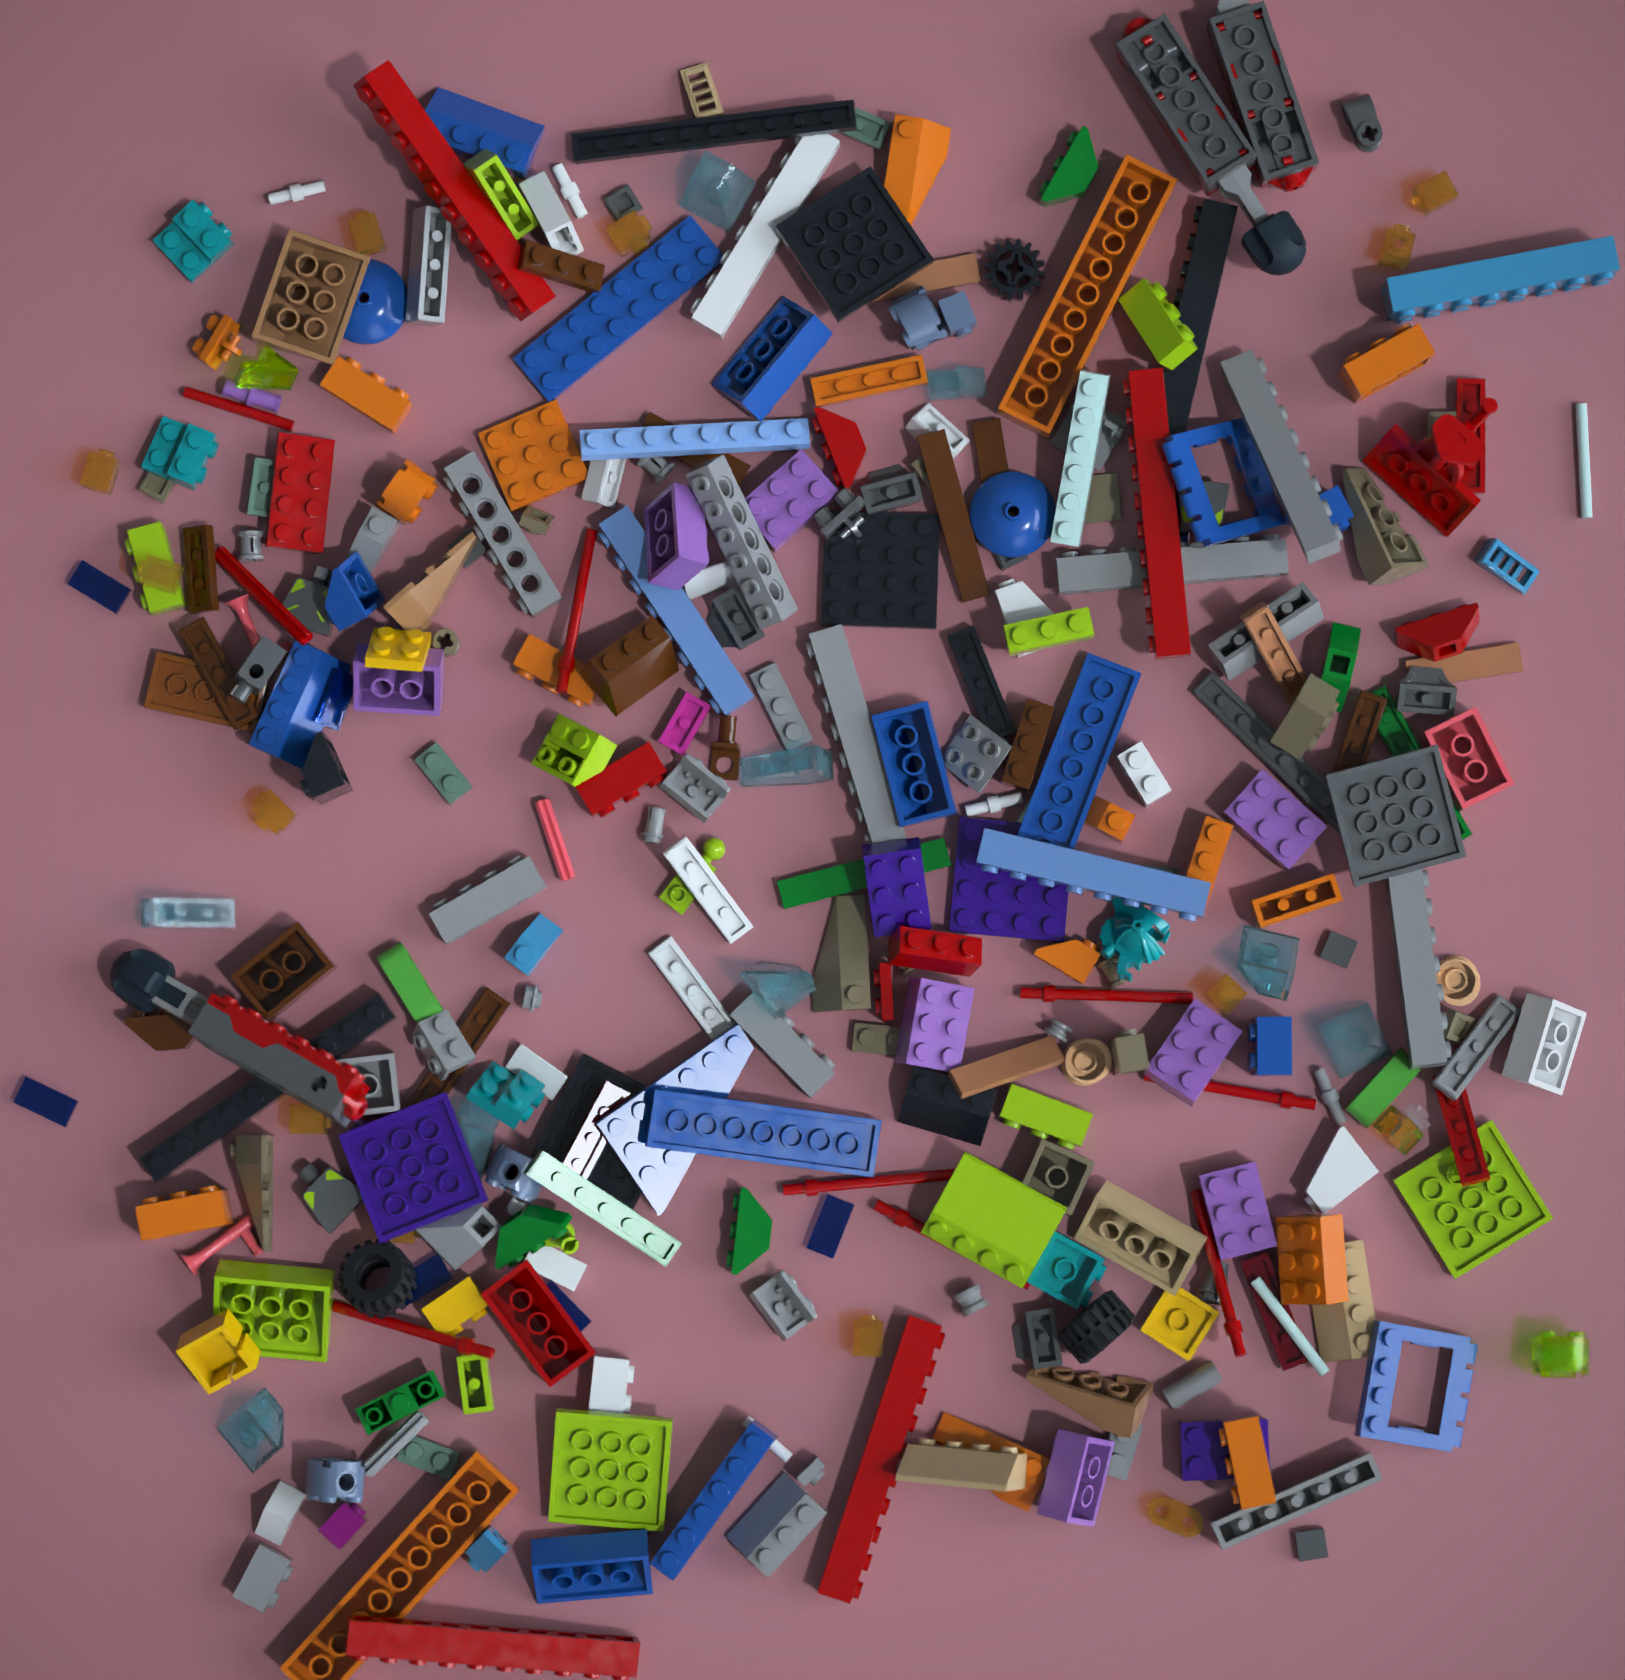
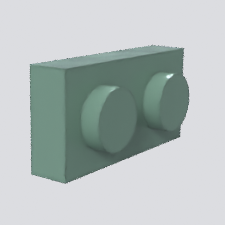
[838,100,891,151]
[245,457,274,518]
[414,742,473,805]
[396,1435,461,1480]

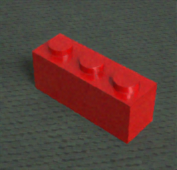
[575,742,667,818]
[888,926,982,977]

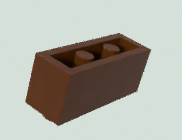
[1001,698,1055,792]

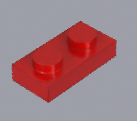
[874,962,894,1021]

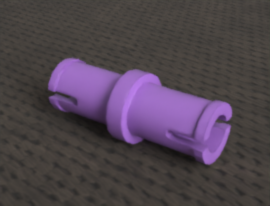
[222,378,282,413]

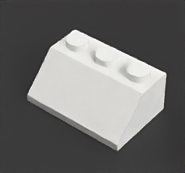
[1501,993,1587,1095]

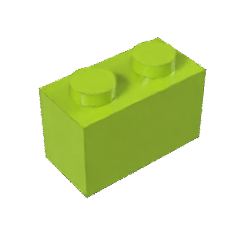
[456,1354,495,1415]

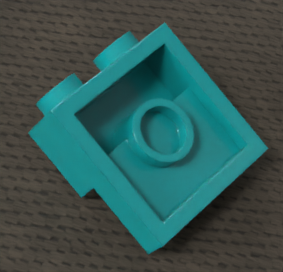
[152,200,234,283]
[141,416,219,491]
[466,1061,546,1129]
[1027,1231,1107,1310]

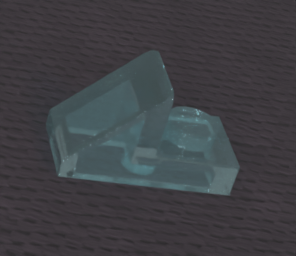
[927,366,986,401]

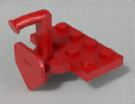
[1362,397,1498,538]

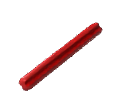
[215,546,313,646]

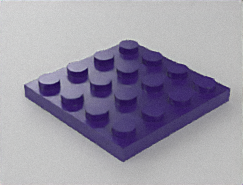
[949,817,1068,943]
[338,1092,489,1244]

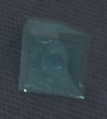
[679,150,757,233]
[1236,925,1300,1001]
[740,961,817,1020]
[1315,1002,1393,1079]
[216,1388,284,1473]

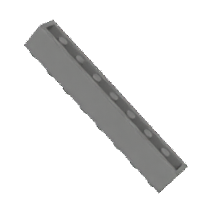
[1220,349,1343,564]
[1055,534,1289,595]
[805,624,907,844]
[1385,869,1451,1070]

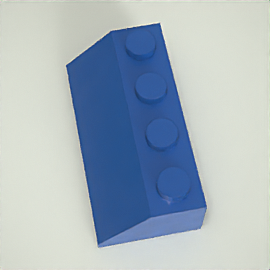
[425,87,545,180]
[711,296,833,422]
[248,639,351,769]
[871,701,958,827]
[531,1529,653,1604]

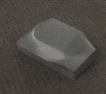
[860,464,923,515]
[707,586,766,650]
[1395,666,1457,716]
[1012,1307,1063,1369]

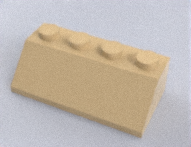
[1074,1180,1208,1296]
[1311,1239,1376,1363]
[896,1438,1027,1492]

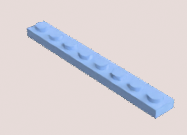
[579,418,810,461]

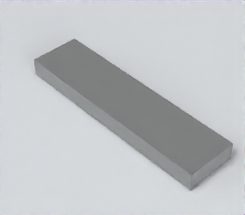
[1431,994,1521,1102]

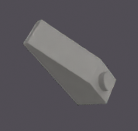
[345,506,401,575]

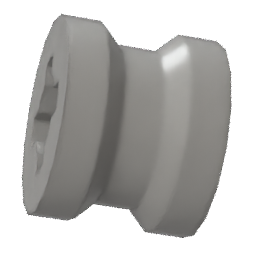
[953,1284,989,1317]

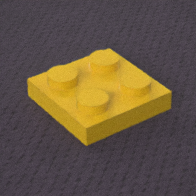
[365,627,431,672]
[1140,1287,1220,1361]

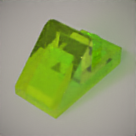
[234,345,299,390]

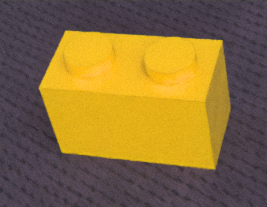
[421,1276,489,1336]

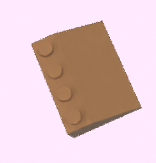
[251,229,371,365]

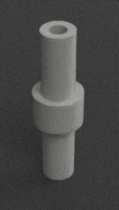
[1313,1068,1347,1125]

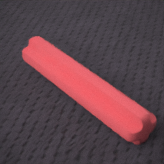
[535,798,575,881]

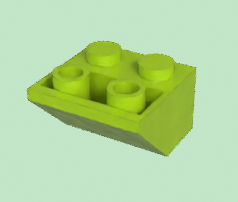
[531,714,617,787]

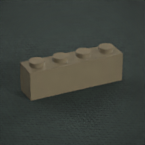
[1109,1029,1150,1075]

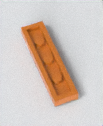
[810,355,928,408]

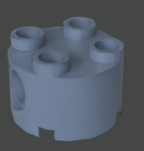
[888,285,949,352]
[484,1143,543,1203]
[305,1457,365,1503]

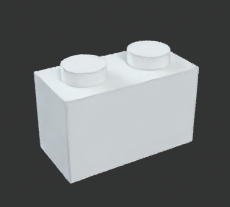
[1115,741,1172,807]
[588,1355,635,1414]

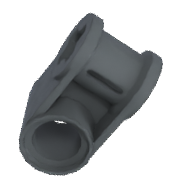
[1341,94,1383,152]

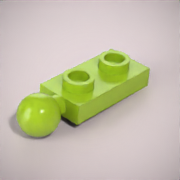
[659,837,725,915]

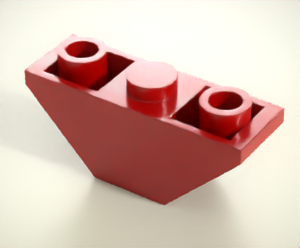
[811,407,867,491]
[1395,602,1480,662]

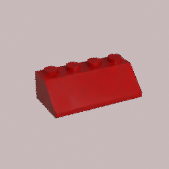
[480,1259,597,1388]

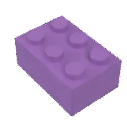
[745,449,839,552]
[644,482,709,591]
[353,643,444,716]
[1222,769,1327,871]
[894,977,974,1072]
[1144,999,1243,1107]
[1197,1161,1277,1260]
[1037,1429,1115,1527]

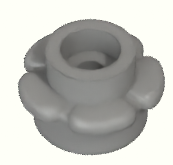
[522,985,543,1013]

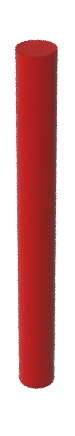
[183,386,295,432]

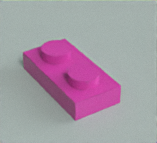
[658,692,712,756]

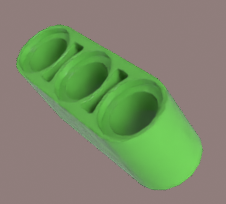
[376,941,444,1023]
[1345,1048,1421,1129]

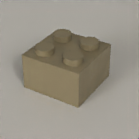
[1270,673,1340,760]
[1023,1139,1095,1217]

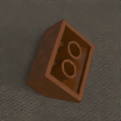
[580,615,679,717]

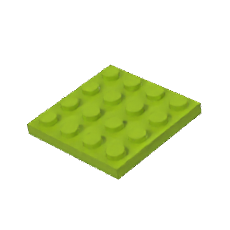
[1393,1120,1553,1279]
[548,1408,673,1532]

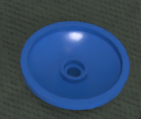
[343,259,408,345]
[970,471,1056,558]

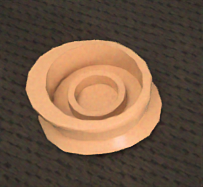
[1436,955,1481,1006]
[1061,1038,1113,1086]

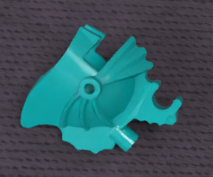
[1099,898,1171,982]

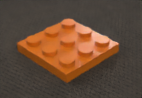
[478,400,588,513]

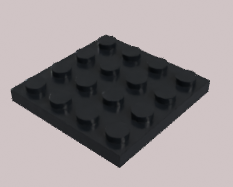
[775,166,934,323]
[822,511,940,630]
[530,1054,646,1209]

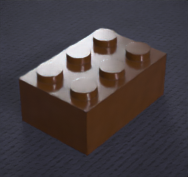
[230,921,337,1022]

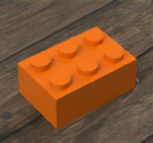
[1338,323,1436,404]
[135,1185,234,1241]
[1275,1214,1349,1305]

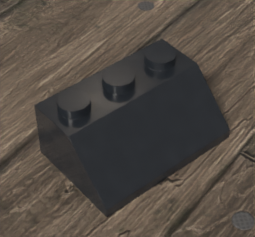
[300,731,353,804]
[897,1066,997,1146]

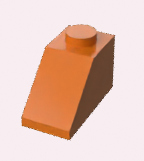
[1084,796,1136,843]
[1033,938,1101,985]

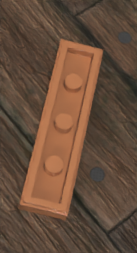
[869,253,981,304]
[1239,601,1307,705]
[1404,642,1524,683]
[948,1035,1065,1099]

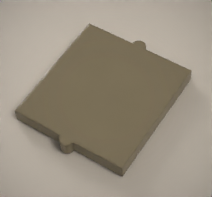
[1084,473,1122,524]

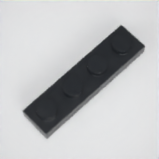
[947,625,1017,738]

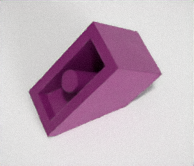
[318,1502,368,1550]

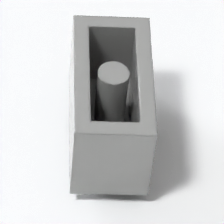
[232,1543,294,1613]

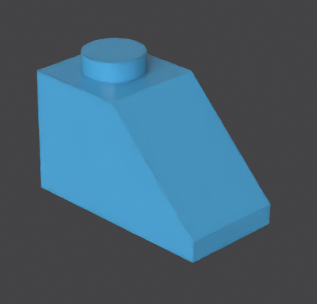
[504,913,564,976]
[465,1526,512,1573]

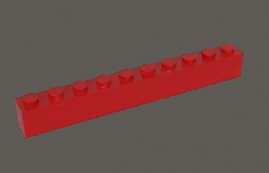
[353,60,556,322]
[1122,368,1191,660]
[817,1315,946,1604]
[344,1614,641,1680]

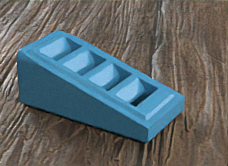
[1474,538,1540,594]

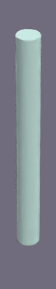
[1575,403,1593,519]
[1250,1276,1330,1377]

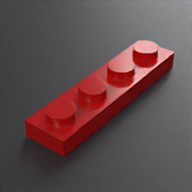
[1456,378,1486,494]
[1432,1075,1490,1187]

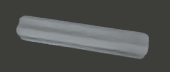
[365,1411,429,1477]

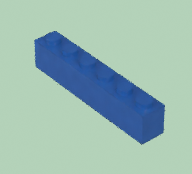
[649,1419,778,1581]

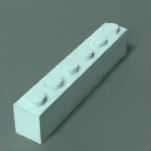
[1050,370,1111,547]

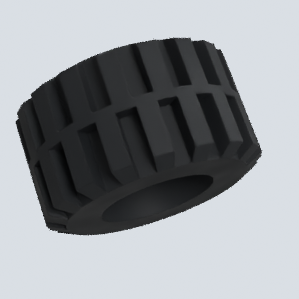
[338,1239,417,1319]
[1058,1290,1136,1364]

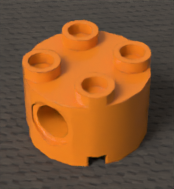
[376,458,439,525]

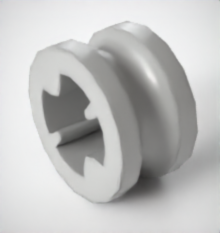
[1044,1018,1073,1043]

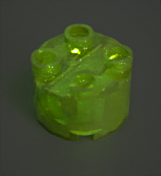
[1531,1331,1590,1378]

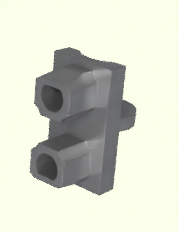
[814,488,865,540]

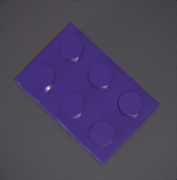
[861,837,932,937]
[1178,1418,1270,1481]

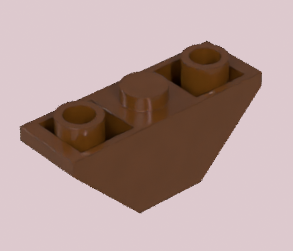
[124,1010,196,1051]

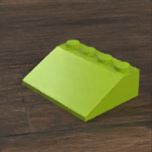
[921,1152,1067,1289]
[213,1259,335,1363]

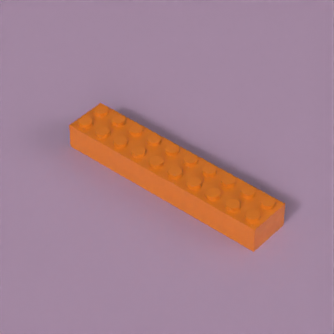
[997,154,1178,439]
[279,1450,522,1680]

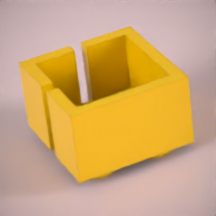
[176,1308,261,1395]

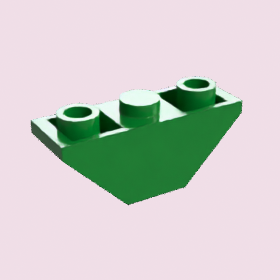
[1038,126,1099,207]
[1320,622,1361,713]
[726,1187,773,1275]
[495,1204,573,1270]
[355,1370,446,1435]

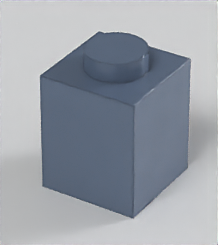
[937,291,977,338]

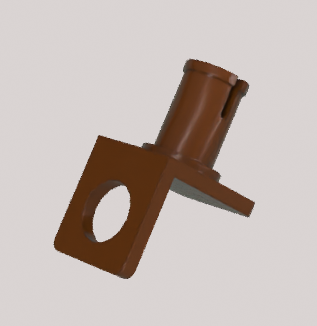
[710,715,741,781]

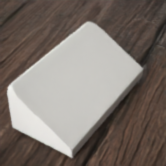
[905,402,970,459]
[582,459,627,509]
[684,561,738,599]
[505,1044,569,1101]
[524,1246,587,1291]

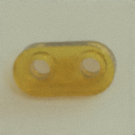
[1147,1496,1203,1538]

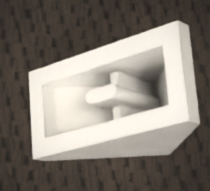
[254,1481,306,1546]

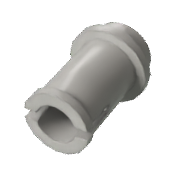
[641,807,666,844]

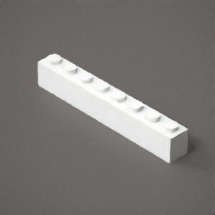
[690,134,840,340]

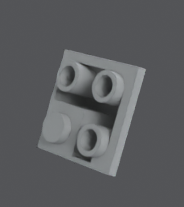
[415,1204,502,1270]

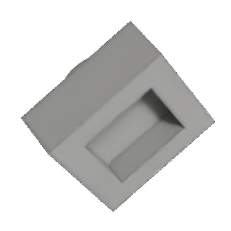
[797,1456,826,1486]

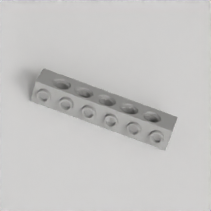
[443,451,563,618]
[685,454,798,629]
[1209,1451,1383,1550]

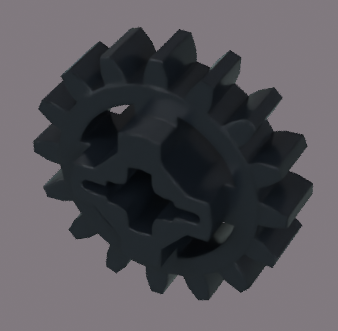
[983,239,1045,302]

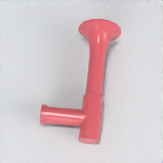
[223,594,292,655]
[179,1214,263,1278]

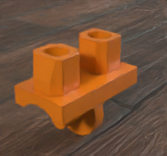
[192,314,242,371]

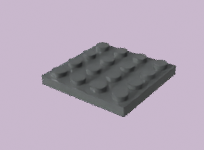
[1324,744,1467,887]

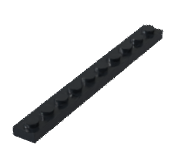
[572,99,857,164]

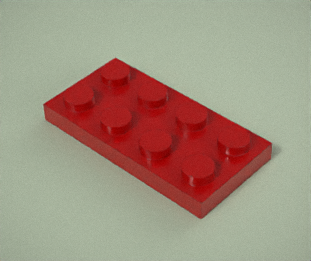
[265,432,335,554]

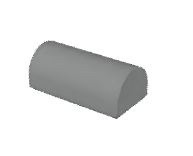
[1161,1361,1222,1410]

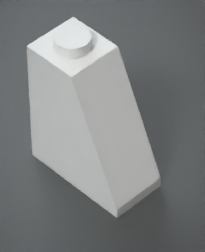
[519,171,584,255]
[994,579,1054,658]
[1304,1126,1379,1214]

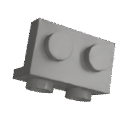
[660,753,731,823]
[412,1009,476,1081]
[749,1270,818,1342]

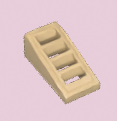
[680,62,724,119]

